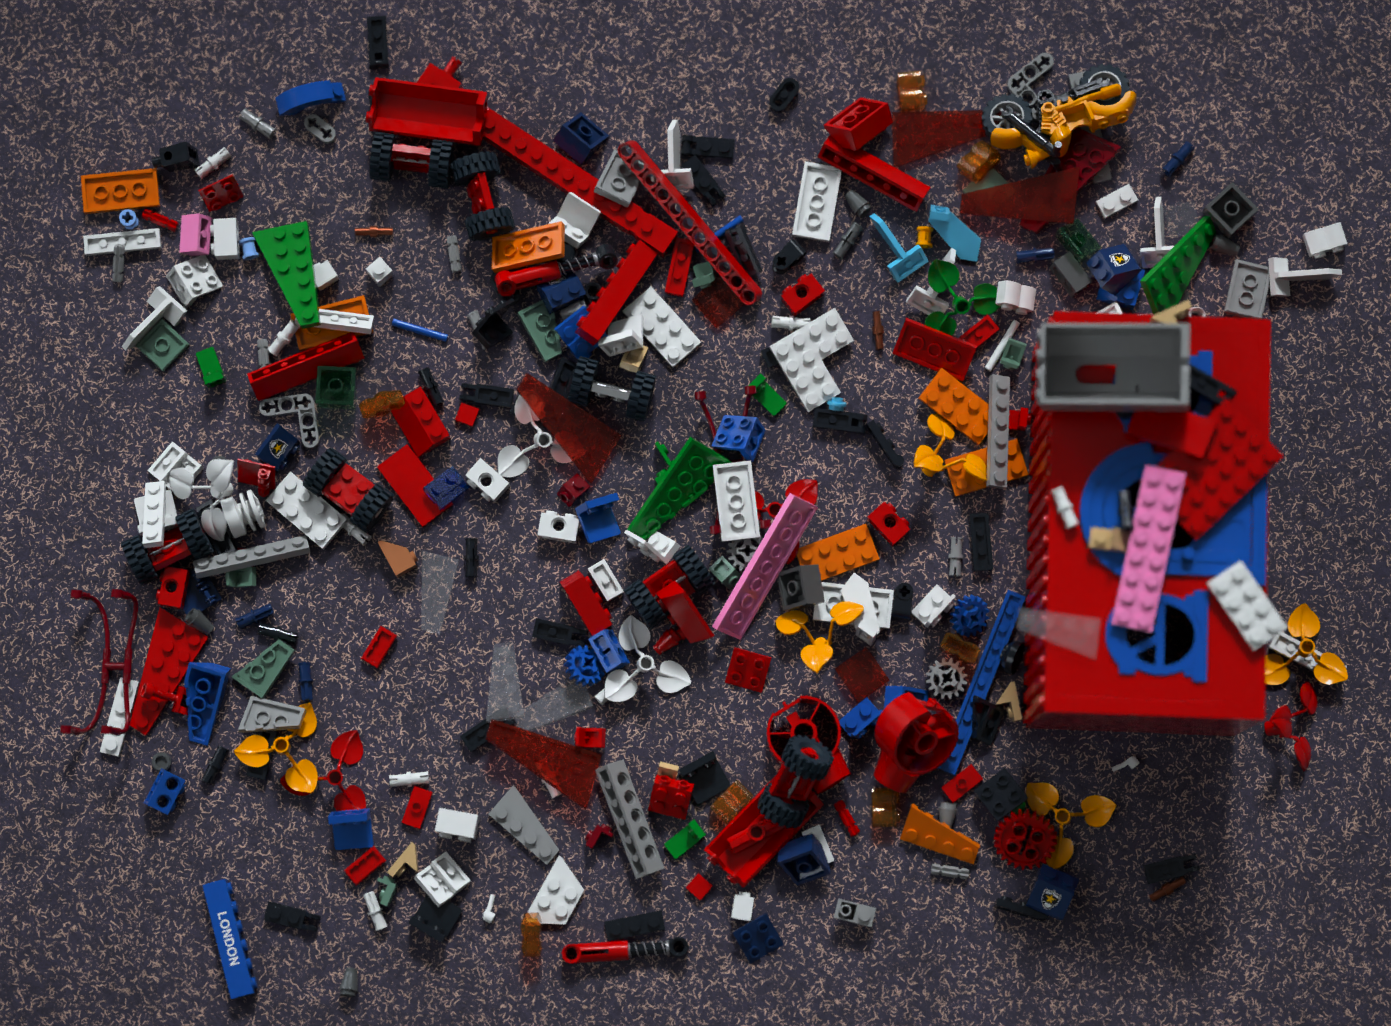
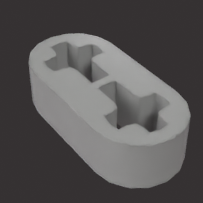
[304,114,336,144]

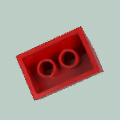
[824,97,893,151]
[390,386,451,458]
[656,580,715,643]

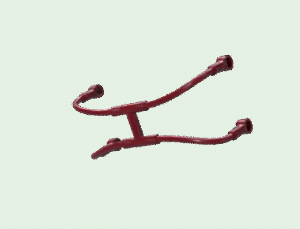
[694,386,771,535]
[60,589,138,736]

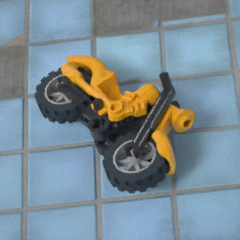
[982,64,1137,173]

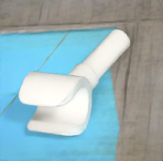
[1111,756,1139,772]
[483,894,496,923]

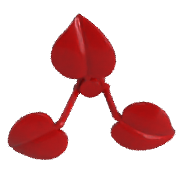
[755,479,818,565]
[1264,681,1318,771]
[280,730,366,811]

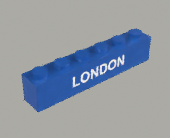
[202,879,258,999]

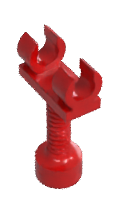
[141,682,188,715]

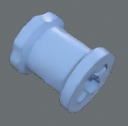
[119,209,139,230]
[238,237,259,260]

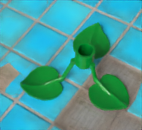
[924,259,1000,336]

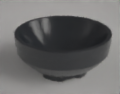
[1000,641,1025,675]

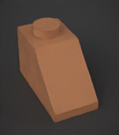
[378,541,418,578]

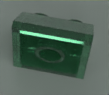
[315,366,357,409]

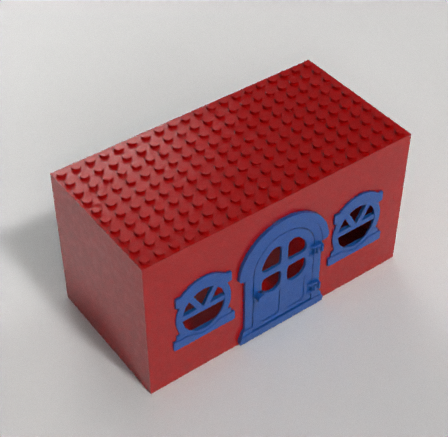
[1022,311,1271,736]

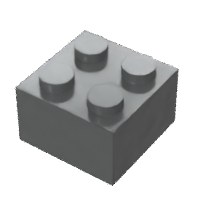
[1202,182,1259,239]
[778,564,825,611]

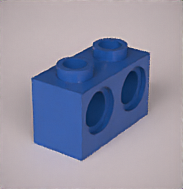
[588,629,630,673]
[144,768,185,815]

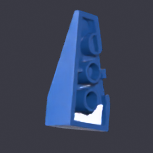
[184,662,231,746]

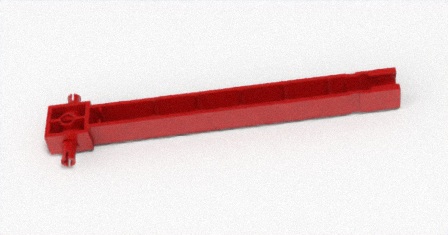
[416,56,678,258]

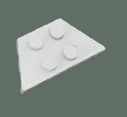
[523,856,584,925]

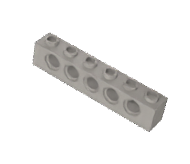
[595,759,665,879]

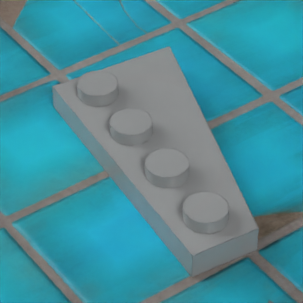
[488,785,560,865]

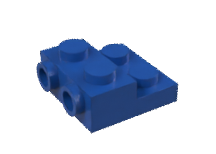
[554,305,608,359]

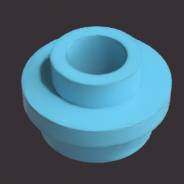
[827,397,847,411]

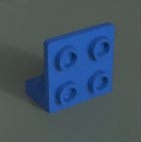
[712,415,766,462]
[575,493,621,544]
[839,697,882,740]
[328,808,374,850]

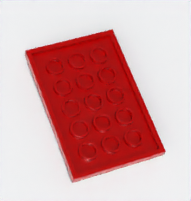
[1139,398,1284,540]

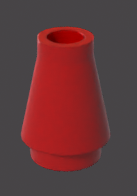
[652,628,681,655]

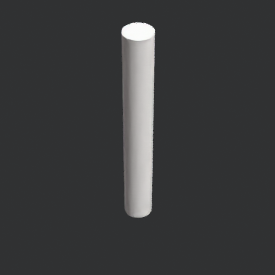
[985,320,1020,372]

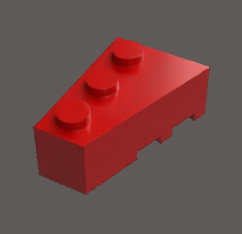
[559,570,613,636]

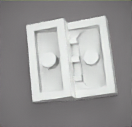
[147,442,204,492]
[414,852,471,907]

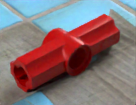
[726,819,786,854]

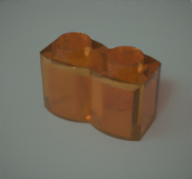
[897,70,927,112]
[957,140,1001,184]
[359,390,405,418]
[939,633,981,665]
[710,780,754,824]
[871,788,900,828]
[521,912,543,957]

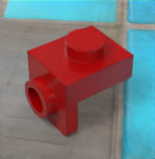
[1009,407,1031,431]
[574,727,606,748]

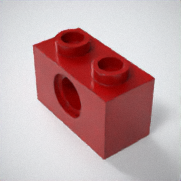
[781,273,825,317]
[867,501,910,547]
[156,566,190,610]

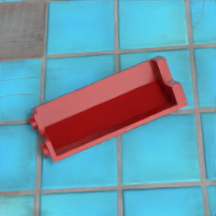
[366,77,488,146]
[704,774,824,888]

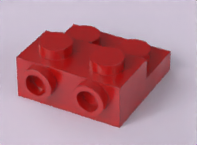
[648,774,694,820]

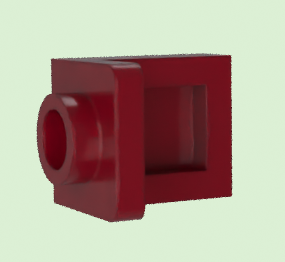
[557,473,591,507]
[584,824,614,849]

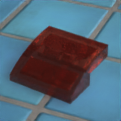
[692,275,745,328]
[835,647,890,702]

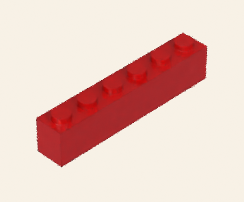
[818,135,931,212]
[575,240,658,346]
[247,332,364,401]

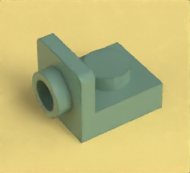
[709,556,742,589]
[377,876,398,907]

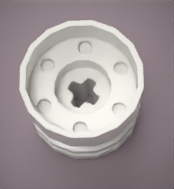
[220,489,266,538]

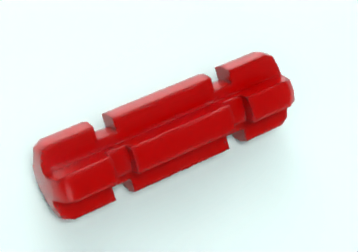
[142,209,179,232]
[834,800,860,837]

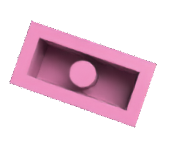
[179,213,212,256]

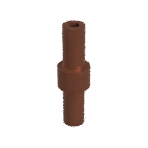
[355,226,393,237]
[872,311,884,350]
[1149,876,1186,902]

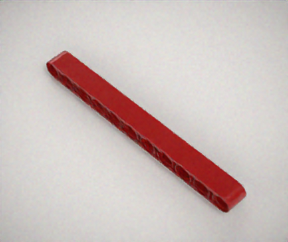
[618,140,762,305]

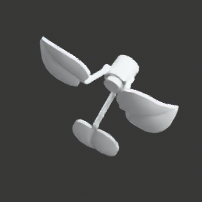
[497,389,585,477]
[169,459,234,541]
[605,615,691,702]

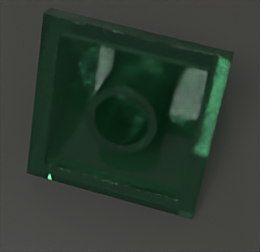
[1055,218,1101,264]

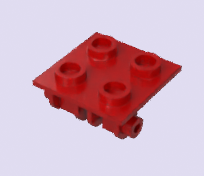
[198,174,244,212]
[237,459,276,497]
[725,647,772,693]

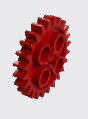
[994,809,1057,870]

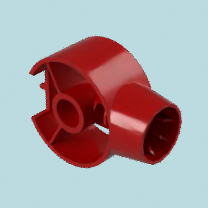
[873,692,959,793]
[767,696,851,794]

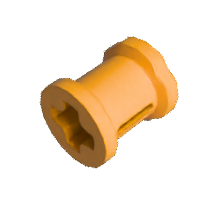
[915,226,933,248]

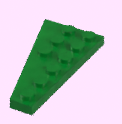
[1140,216,1216,315]
[252,221,321,329]
[627,437,734,540]

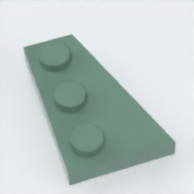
[517,300,562,363]
[231,640,296,699]

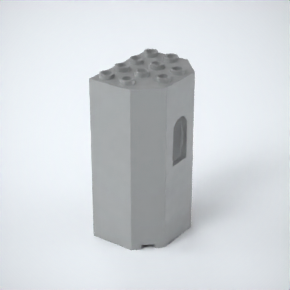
[1036,323,1190,412]

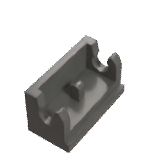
[1049,252,1092,298]

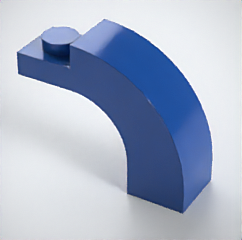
[275,80,346,115]

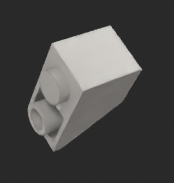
[834,898,876,928]

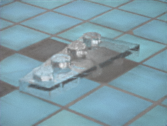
[421,551,459,635]
[1017,608,1101,659]
[486,641,524,723]
[514,678,594,735]

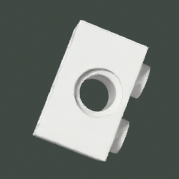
[465,458,510,502]
[538,510,580,544]

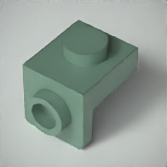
[692,261,716,289]
[1000,338,1027,370]
[225,566,256,588]

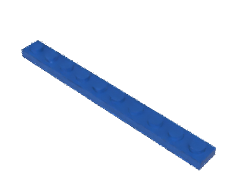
[937,590,1026,776]

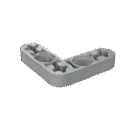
[1007,53,1054,122]
[259,394,320,449]

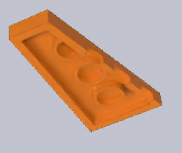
[900,803,980,864]

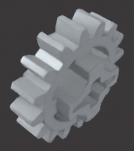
[727,536,763,572]
[925,658,968,700]

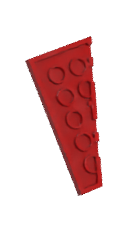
[130,607,209,736]

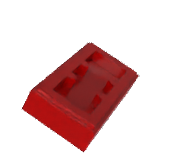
[361,626,397,669]
[941,764,983,803]
[401,786,433,829]
[344,846,386,886]

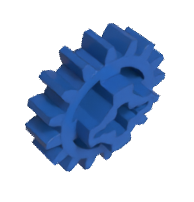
[950,595,990,637]
[564,645,605,687]

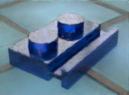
[423,466,470,511]

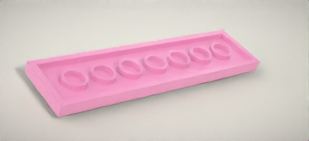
[1111,465,1186,633]
[712,493,818,640]

